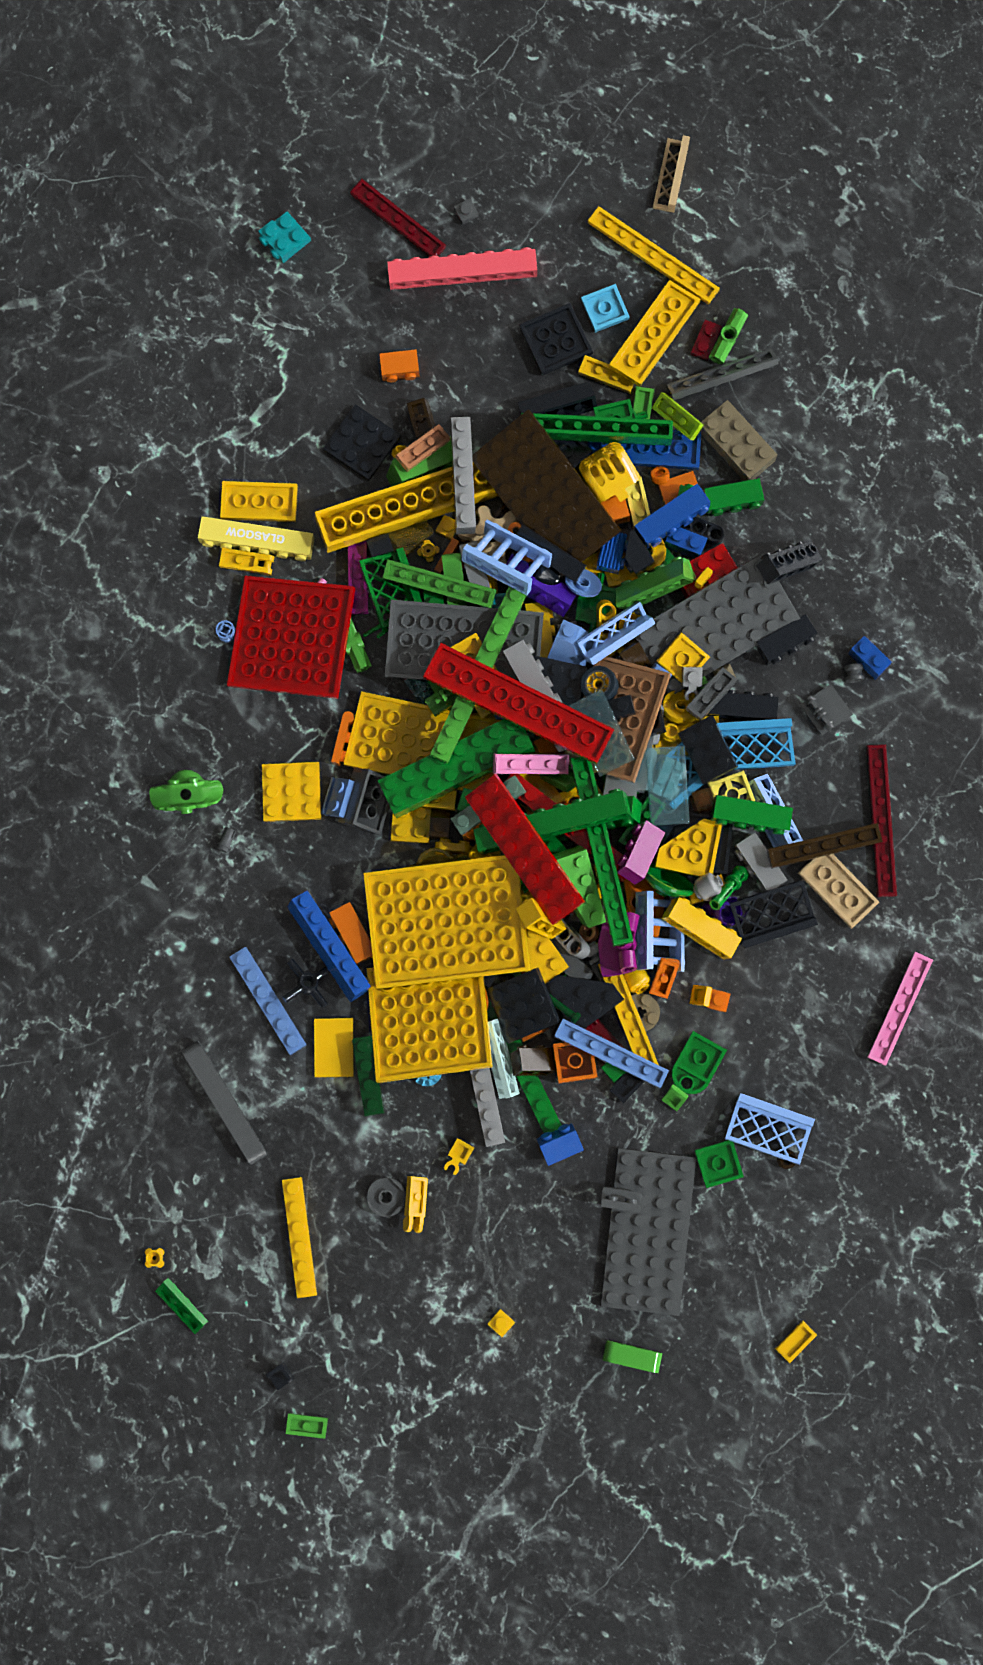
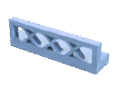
[576,601,655,665]
[743,774,803,848]

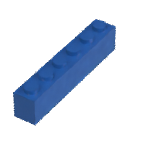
[287,891,371,1002]

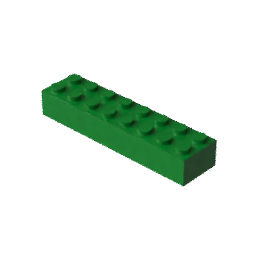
[378,719,535,818]

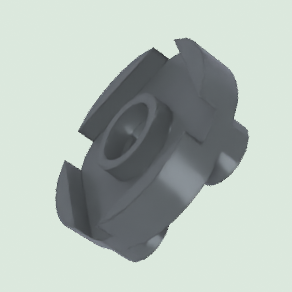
[367,1178,406,1217]

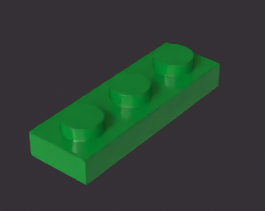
[155,1278,208,1334]

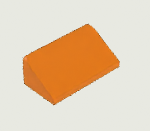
[649,958,680,999]

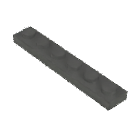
[666,348,779,400]

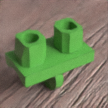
[425,688,458,717]

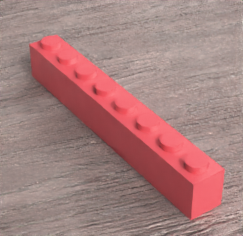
[387,247,537,290]

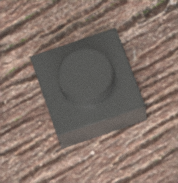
[454,198,479,225]

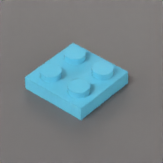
[581,284,630,333]

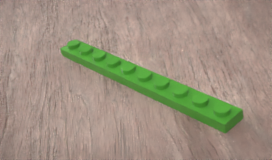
[430,586,526,763]

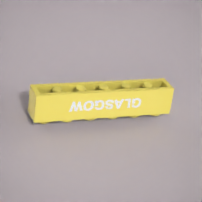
[198,517,315,561]

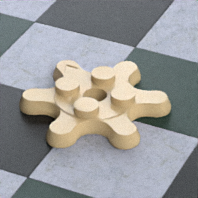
[458,505,517,564]

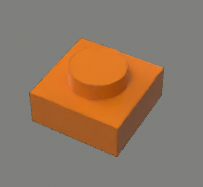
[707,989,730,1013]

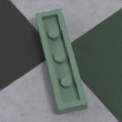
[451,775,526,835]

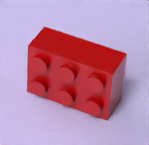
[680,543,738,598]

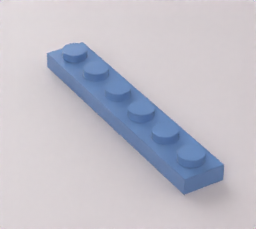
[230,947,307,1055]
[554,1019,669,1088]

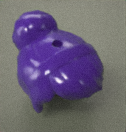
[702,896,742,926]

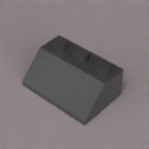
[338,768,389,835]

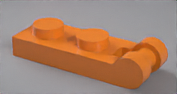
[331,711,355,766]

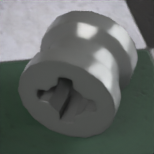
[844,664,865,683]

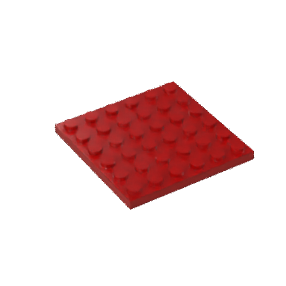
[227,576,356,699]

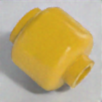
[623,970,651,994]

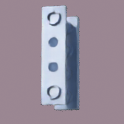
[462,520,552,596]
[635,891,685,972]

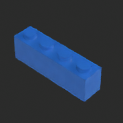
[634,483,711,549]

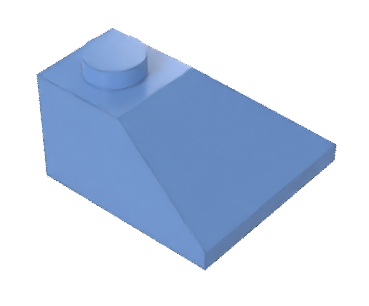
[547,620,595,666]

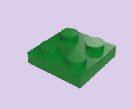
[694,1140,744,1188]

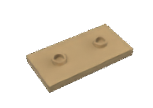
[797,854,879,929]

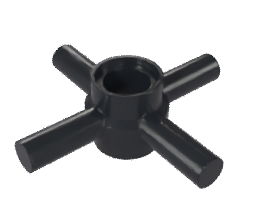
[282,959,330,1009]

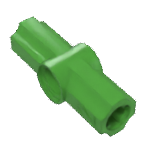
[709,308,748,365]
[346,619,372,673]

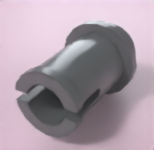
[217,827,236,853]

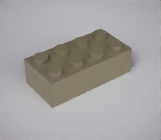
[700,400,778,481]

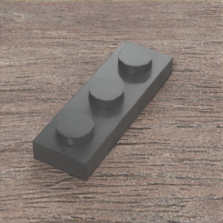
[686,667,737,721]

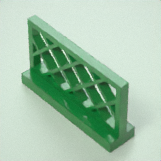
[359,547,422,630]

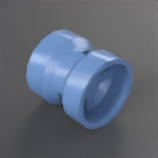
[216,620,236,643]

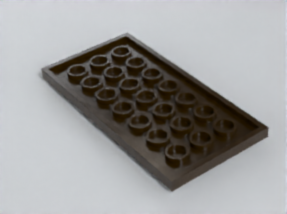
[472,409,622,578]

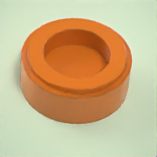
[650,466,670,484]

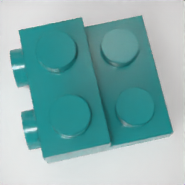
[258,211,311,263]

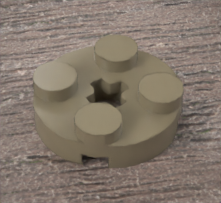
[631,993,660,1031]

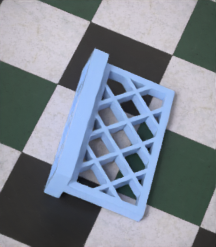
[725,1093,815,1165]

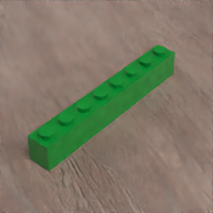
[521,413,673,446]
[473,789,631,855]

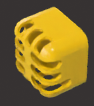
[579,442,640,502]

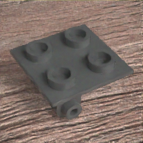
[800,684,853,735]

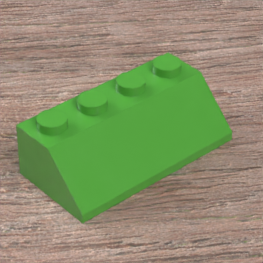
[616,557,696,609]

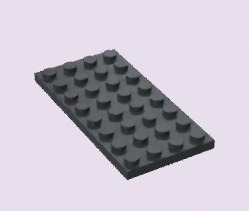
[635,553,800,694]
[385,600,544,682]
[601,1148,696,1316]

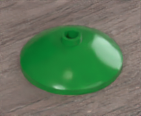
[645,862,694,897]

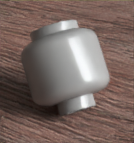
[693,872,723,901]

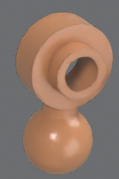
[576,925,599,952]

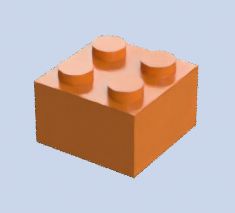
[553,1042,597,1084]

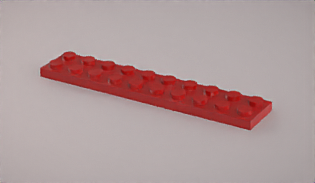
[423,643,615,765]

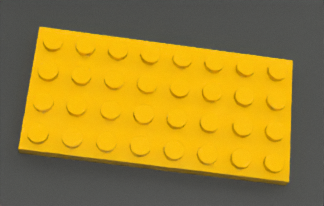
[343,691,500,791]

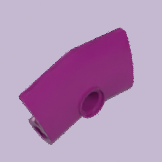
[598,912,640,977]

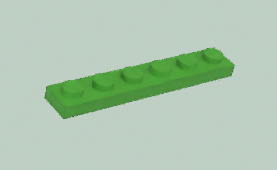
[383,559,496,608]

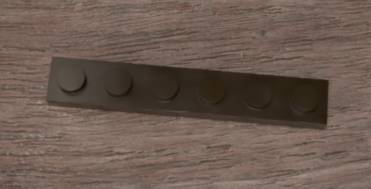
[766,823,883,869]

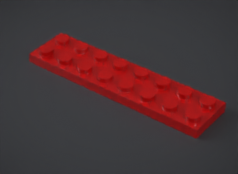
[465,774,585,925]

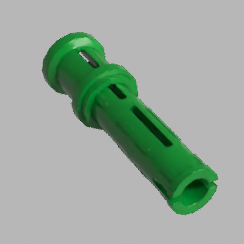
[709,866,749,910]

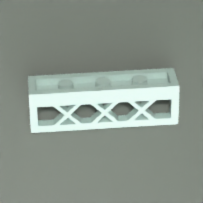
[488,1019,520,1099]

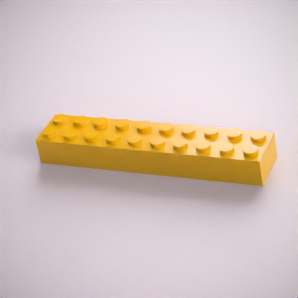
[315,462,499,553]

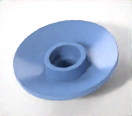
[565,569,602,597]

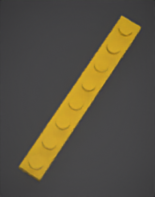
[588,206,720,305]

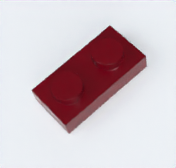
[691,319,722,362]

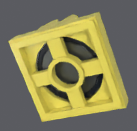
[707,771,755,801]

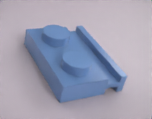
[321,777,355,818]

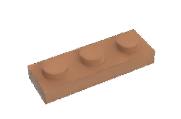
[395,425,451,472]

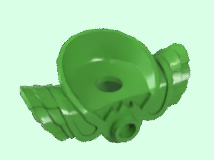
[149,770,223,814]

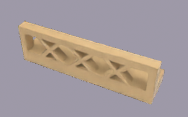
[653,135,690,213]

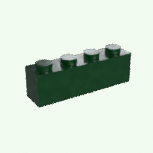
[352,1036,385,1117]

